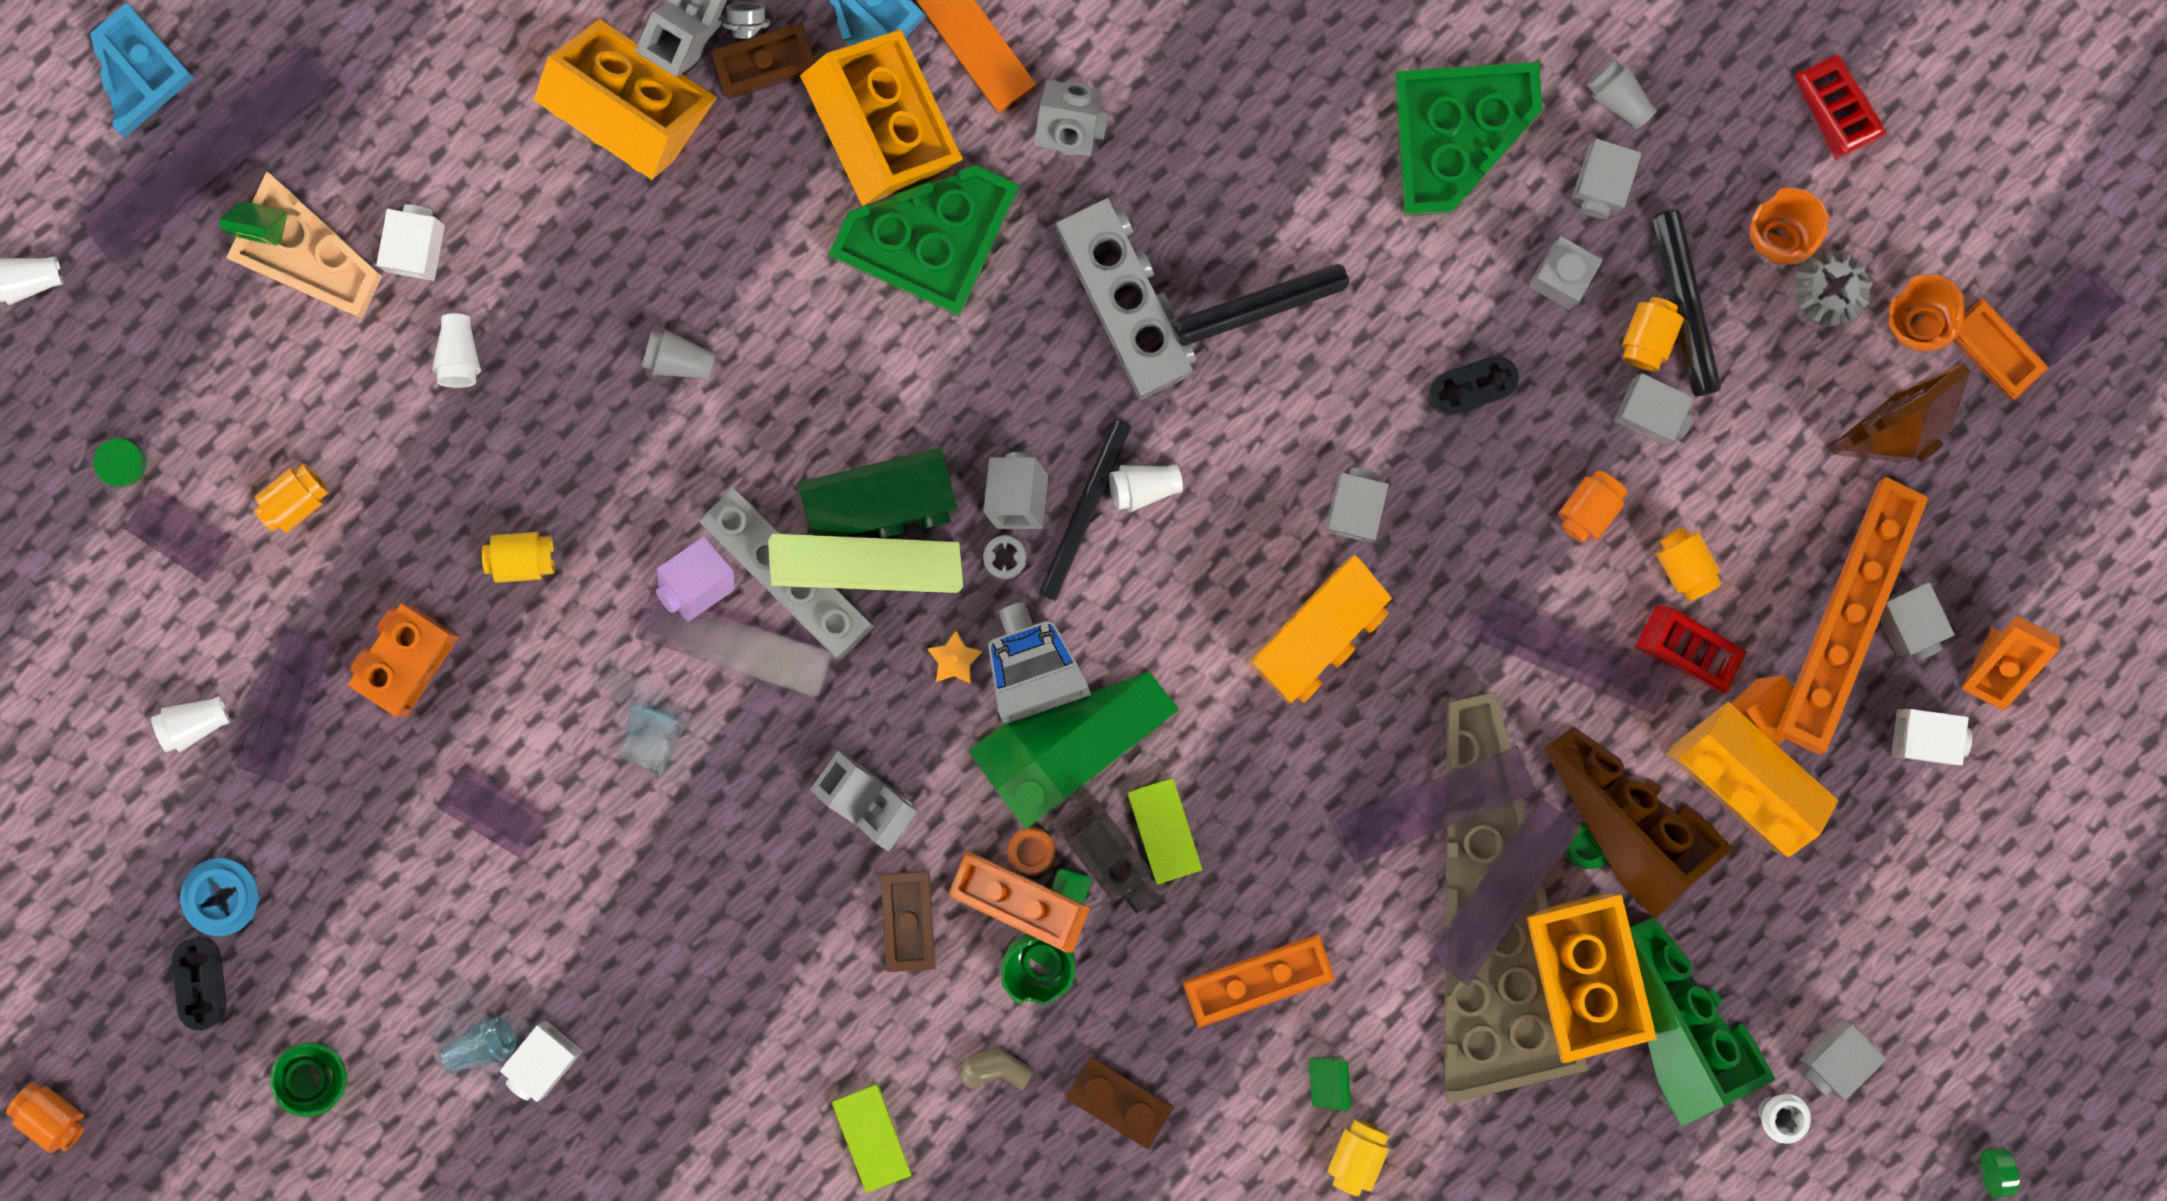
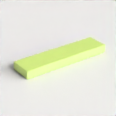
[768,534,963,593]

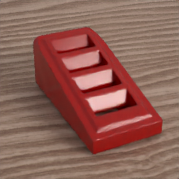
[1794,54,1887,160]
[1634,606,1747,694]

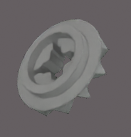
[1793,249,1873,327]

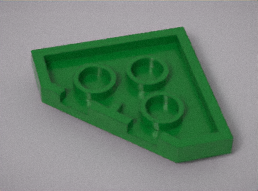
[1394,62,1543,217]
[828,165,1020,318]

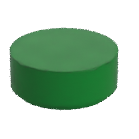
[93,438,146,487]
[1563,821,1607,869]
[1980,1147,2020,1199]

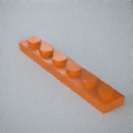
[1775,476,1929,755]

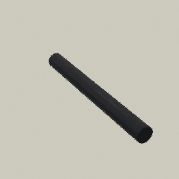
[1038,419,1132,602]

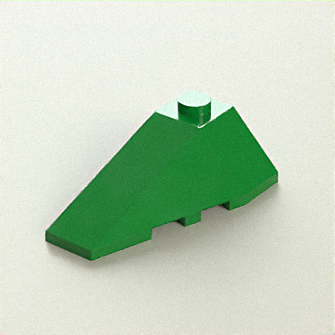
[969,672,1179,829]
[1630,918,1776,1127]

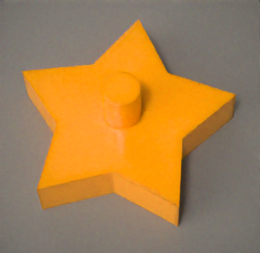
[928,630,982,684]

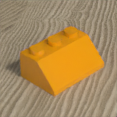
[533,19,717,180]
[800,29,963,206]
[1247,555,1392,704]
[1665,702,1839,858]
[1526,893,1657,1063]

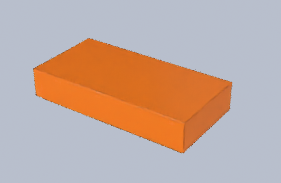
[1953,298,2049,401]

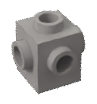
[1034,80,1109,156]

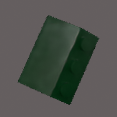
[797,447,959,539]

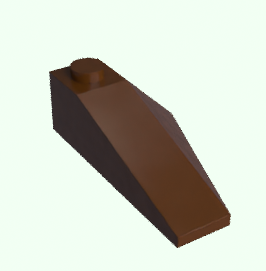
[1828,363,1970,463]
[1544,727,1734,919]

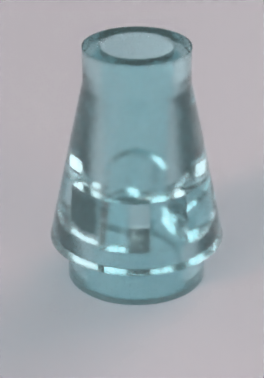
[439,1016,516,1074]

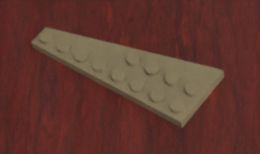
[1444,692,1588,1104]

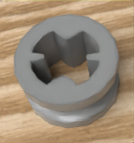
[983,535,1027,579]

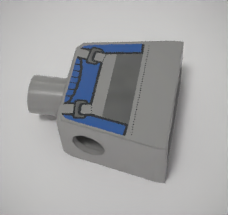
[988,602,1091,725]

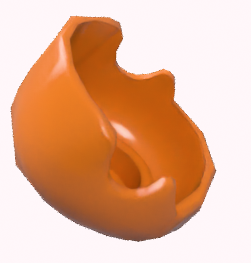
[1749,187,1830,264]
[1888,274,1965,353]

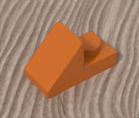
[1961,616,2060,711]

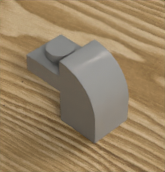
[635,0,727,77]
[810,751,918,851]

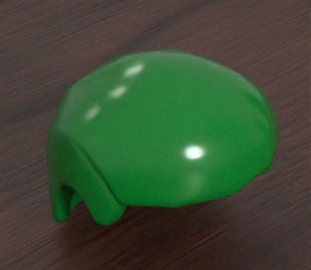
[1001,933,1076,1006]
[269,1042,348,1118]

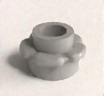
[723,2,770,39]

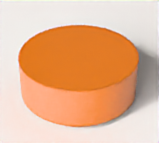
[1007,827,1056,876]

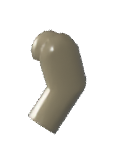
[959,1048,1035,1091]

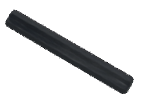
[1653,209,1721,396]
[1172,264,1350,346]

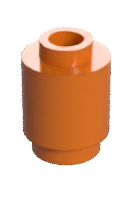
[1558,470,1628,544]
[6,1083,84,1154]

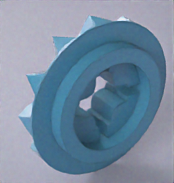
[180,858,261,936]

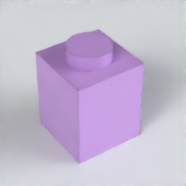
[656,536,734,622]

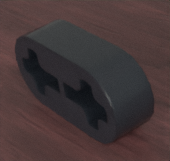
[1428,356,1519,416]
[172,937,227,1031]

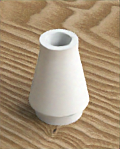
[0,256,64,305]
[432,313,481,388]
[1109,464,1183,513]
[151,696,231,753]
[1758,1094,1811,1144]

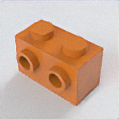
[347,603,460,717]

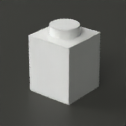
[376,204,445,281]
[1891,709,1972,766]
[500,1020,583,1102]

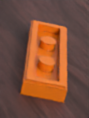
[915,0,1037,115]
[947,851,1091,953]
[1182,933,1335,1028]

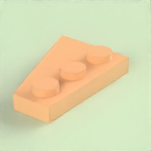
[227,172,382,319]

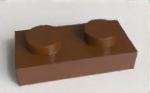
[711,22,815,100]
[881,871,936,972]
[1065,1056,1173,1150]

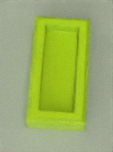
[1127,778,1202,885]
[832,1083,912,1193]

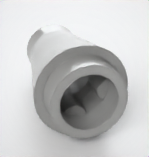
[1586,58,1657,130]
[642,329,716,381]

